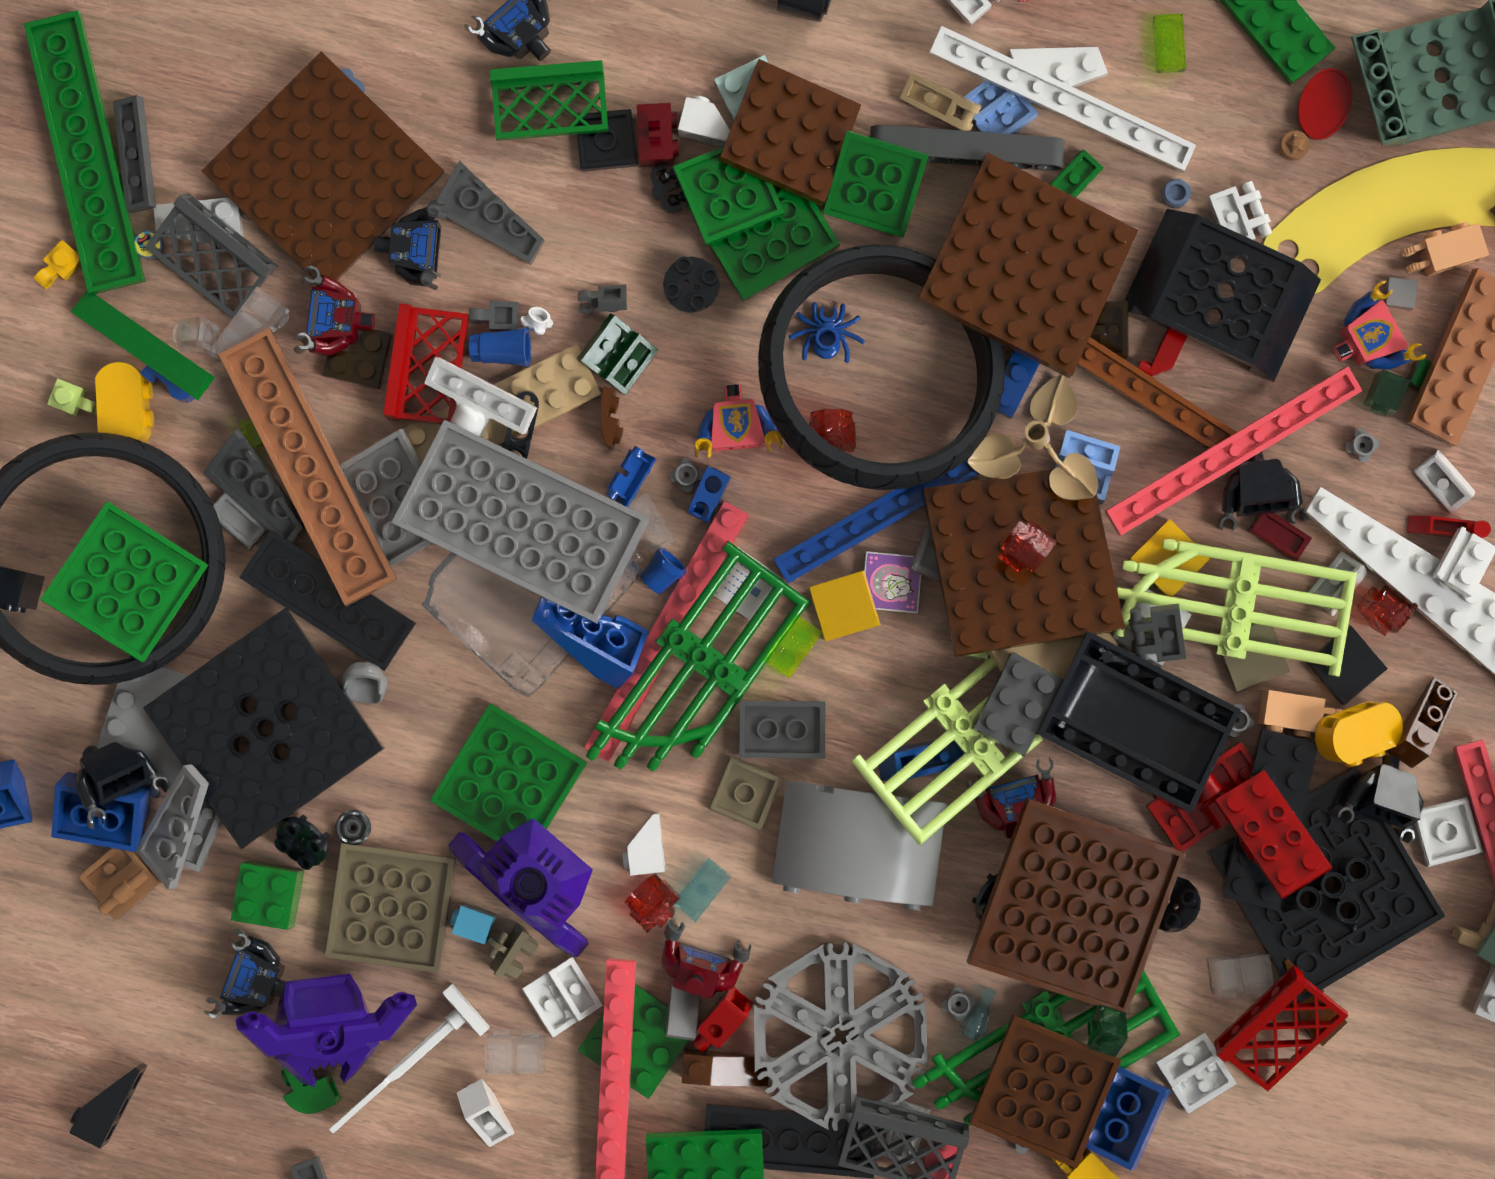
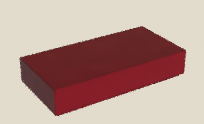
[1247,513,1312,562]

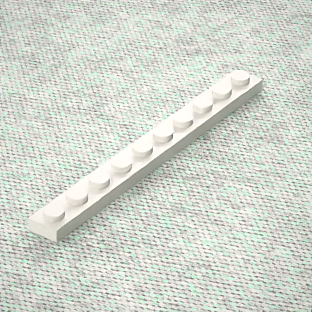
[928,26,1196,172]

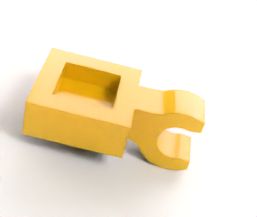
[33,240,81,290]

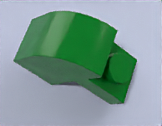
[281,1066,342,1114]

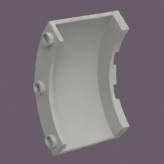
[772,780,947,910]

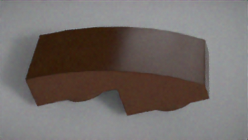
[600,386,624,450]

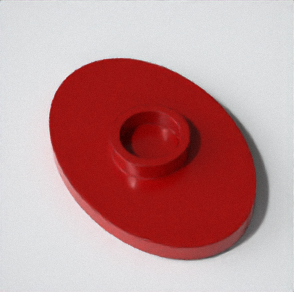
[1297,68,1352,140]

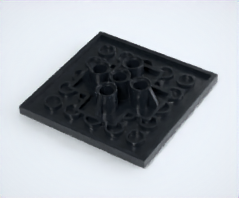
[143,608,385,849]
[1207,766,1445,1003]

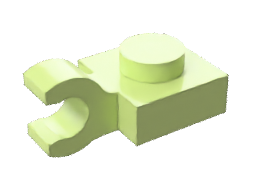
[47,378,97,416]

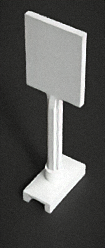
[329,984,490,1134]

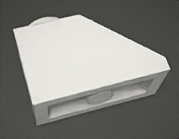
[678,96,730,147]
[623,813,666,876]
[457,1079,514,1147]

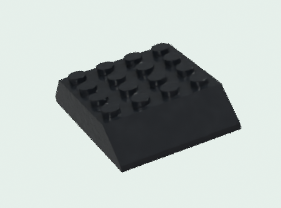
[1036,631,1241,813]

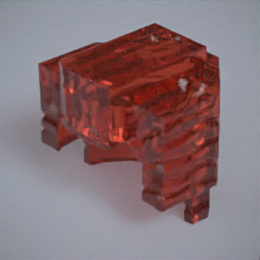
[809,409,856,452]
[998,520,1057,574]
[1355,585,1418,636]
[624,873,680,933]

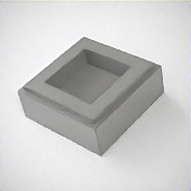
[1384,277,1418,310]

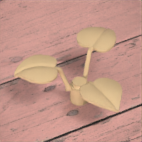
[968,375,1098,500]

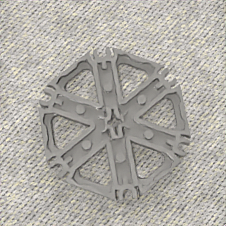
[753,942,928,1131]

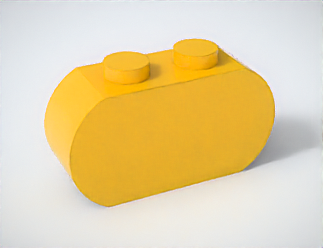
[95,362,155,443]
[1315,701,1403,767]

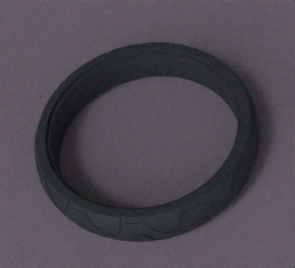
[758,244,1005,490]
[0,432,226,685]

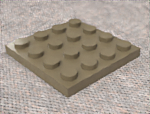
[325,843,456,973]

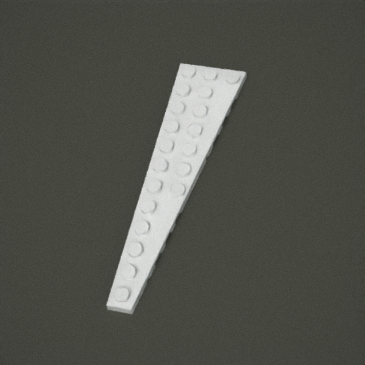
[1303,487,1495,677]

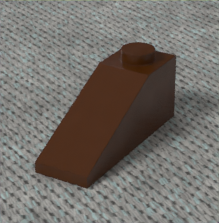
[682,1049,771,1086]

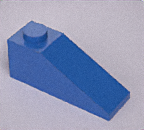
[879,740,965,781]

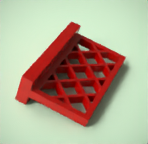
[383,303,469,425]
[1214,965,1348,1092]

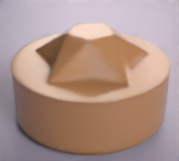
[1279,130,1310,161]

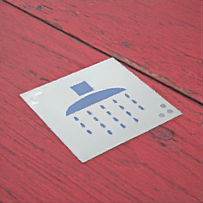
[714,547,781,620]

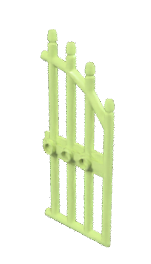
[1112,539,1357,677]
[851,657,1044,846]

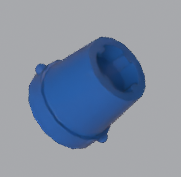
[640,547,687,594]

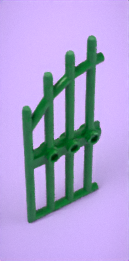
[586,541,811,772]
[912,969,1180,1126]

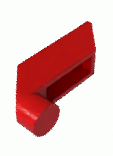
[1137,329,1187,377]
[1407,516,1491,538]

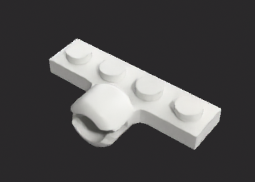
[424,357,537,437]

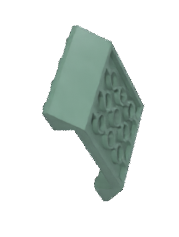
[1351,0,1495,145]

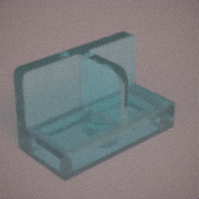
[673,857,731,923]

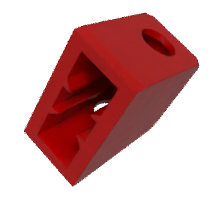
[693,986,753,1053]

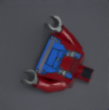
[293,266,375,356]
[966,757,1056,838]
[661,919,751,999]

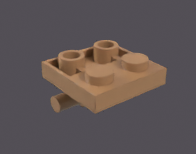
[79,848,161,920]

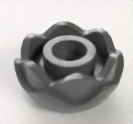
[335,810,371,845]

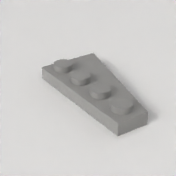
[136,764,209,890]

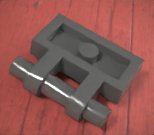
[1128,603,1186,662]

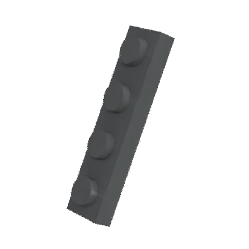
[113,95,156,213]

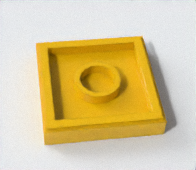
[1128,519,1210,597]
[809,571,881,642]

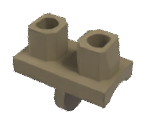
[487,923,538,980]

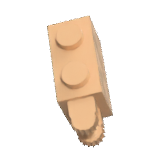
[1400,222,1489,277]
[1257,690,1342,738]

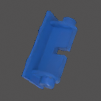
[605,446,657,507]

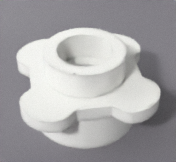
[520,307,553,335]

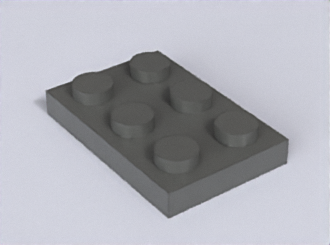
[972,652,1063,757]
[739,701,825,759]

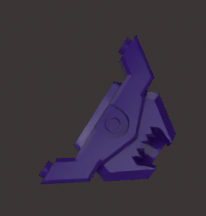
[448,818,593,957]
[235,974,417,1087]

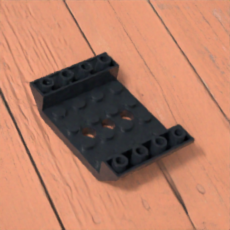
[1125,209,1321,382]

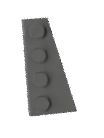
[437,160,545,265]
[203,429,305,544]

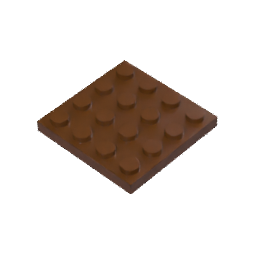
[718,59,861,206]
[968,1014,1121,1168]

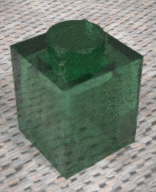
[1363,369,1410,417]
[1087,1005,1128,1057]

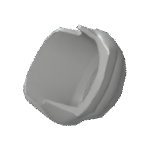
[342,662,388,704]

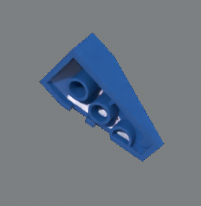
[531,597,649,689]

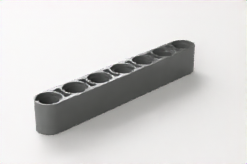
[870,125,1064,171]

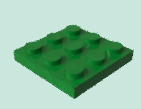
[823,130,929,238]
[673,146,784,246]
[578,983,698,1099]

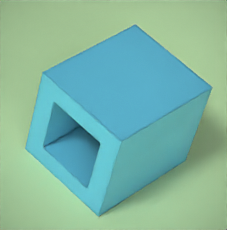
[450,903,497,944]

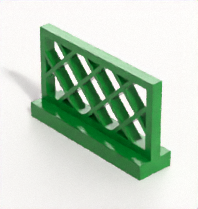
[490,60,609,141]

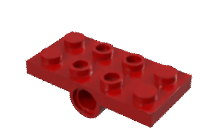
[1146,742,1253,851]
[1215,770,1332,899]

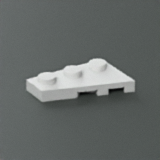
[1008,47,1108,103]
[154,197,243,248]

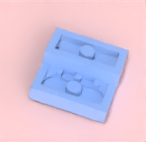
[962,81,1038,134]
[1054,430,1121,504]

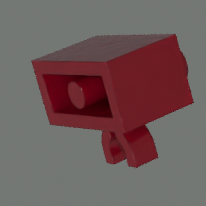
[636,103,679,167]

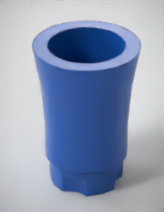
[469,327,531,367]

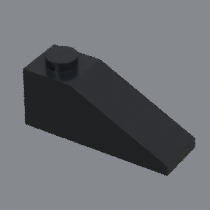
[69,1063,148,1149]

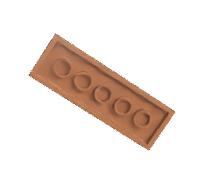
[1406,268,1495,446]

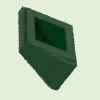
[1405,358,1432,391]

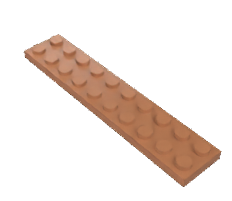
[218,328,398,606]

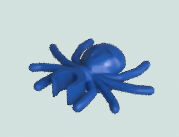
[788,302,865,363]

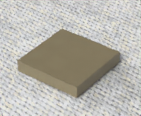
[1221,624,1290,692]
[708,756,782,831]

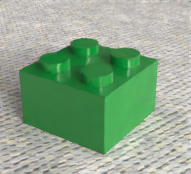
[231,861,305,930]

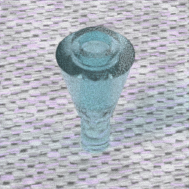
[959,987,996,1041]

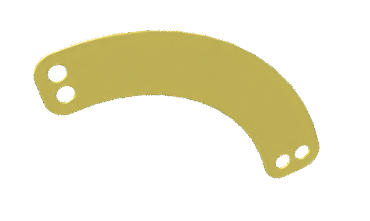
[1263,147,1495,294]

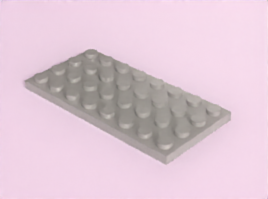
[391,420,650,624]

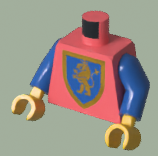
[1333,280,1426,370]
[695,384,783,458]

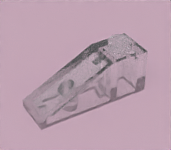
[207,286,291,362]

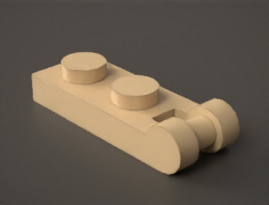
[899,72,982,131]

